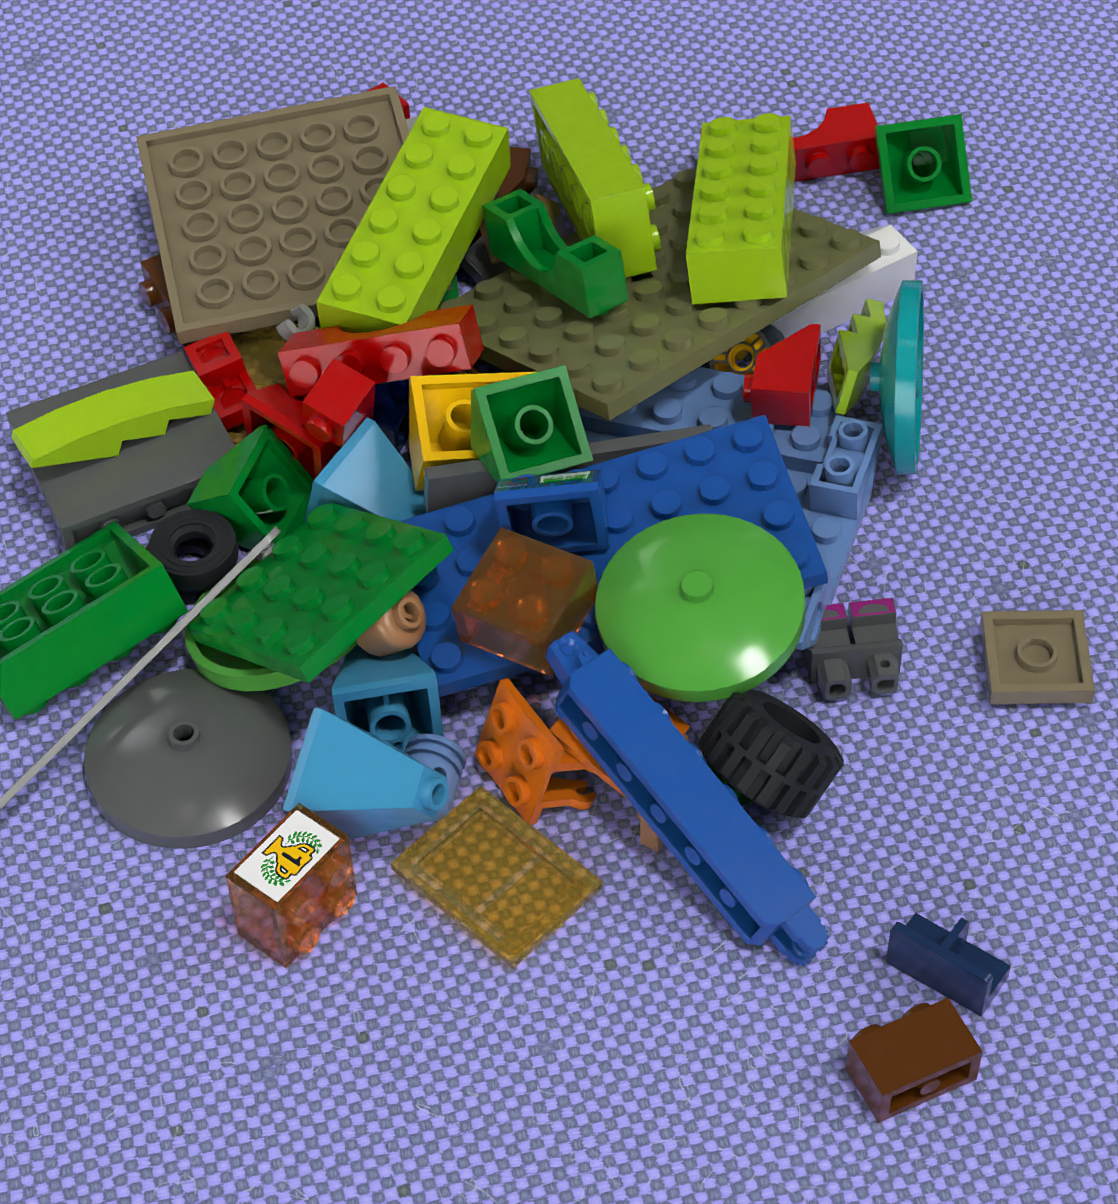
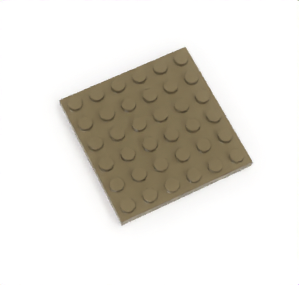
[136,86,452,344]

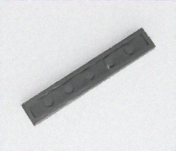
[424,424,713,513]

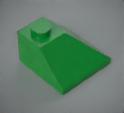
[874,114,972,214]
[187,425,314,550]

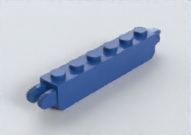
[544,631,829,966]

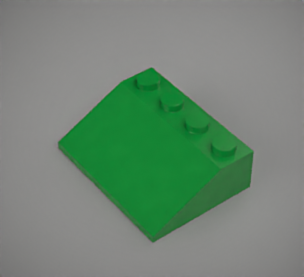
[0,521,189,720]

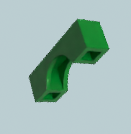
[482,189,629,319]

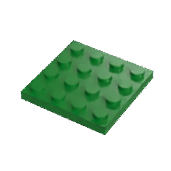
[187,503,454,683]

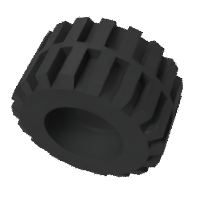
[698,689,844,818]

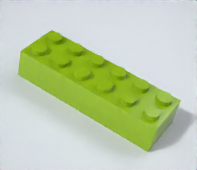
[529,78,661,278]
[316,107,511,333]
[686,113,796,305]

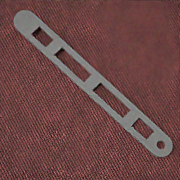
[0,526,281,809]

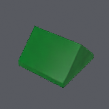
[470,365,594,484]

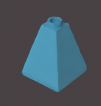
[304,417,427,523]
[331,644,444,752]
[282,707,449,839]

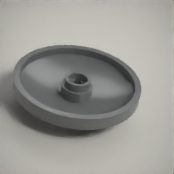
[84,669,293,849]

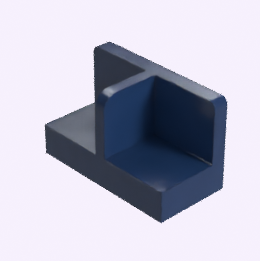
[886,912,1011,1016]

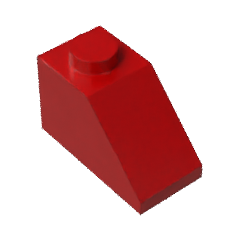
[743,324,821,427]
[302,358,376,447]

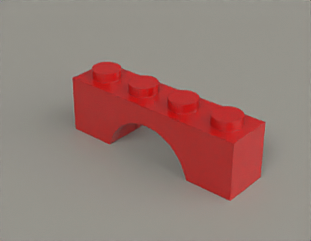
[700,102,879,182]
[277,304,484,397]

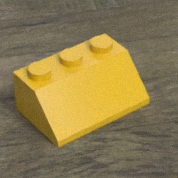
[409,372,535,491]

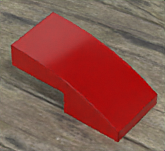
[184,332,257,430]

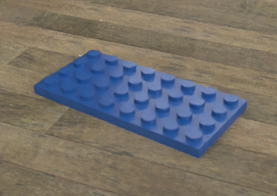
[400,415,828,697]

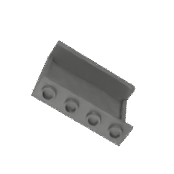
[6,351,235,551]

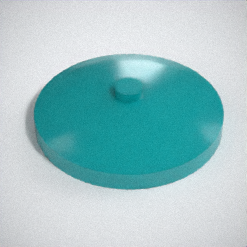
[870,280,924,474]

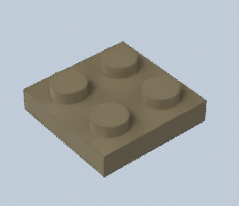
[980,610,1095,704]

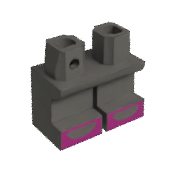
[801,598,903,700]

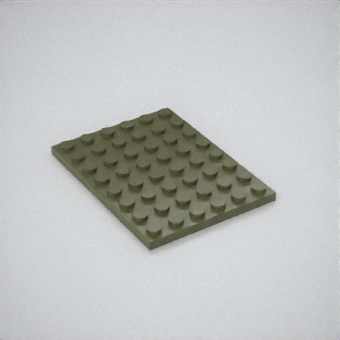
[437,169,881,421]

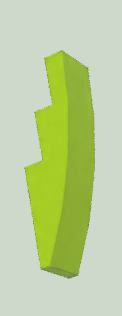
[826,298,886,415]
[11,370,215,468]

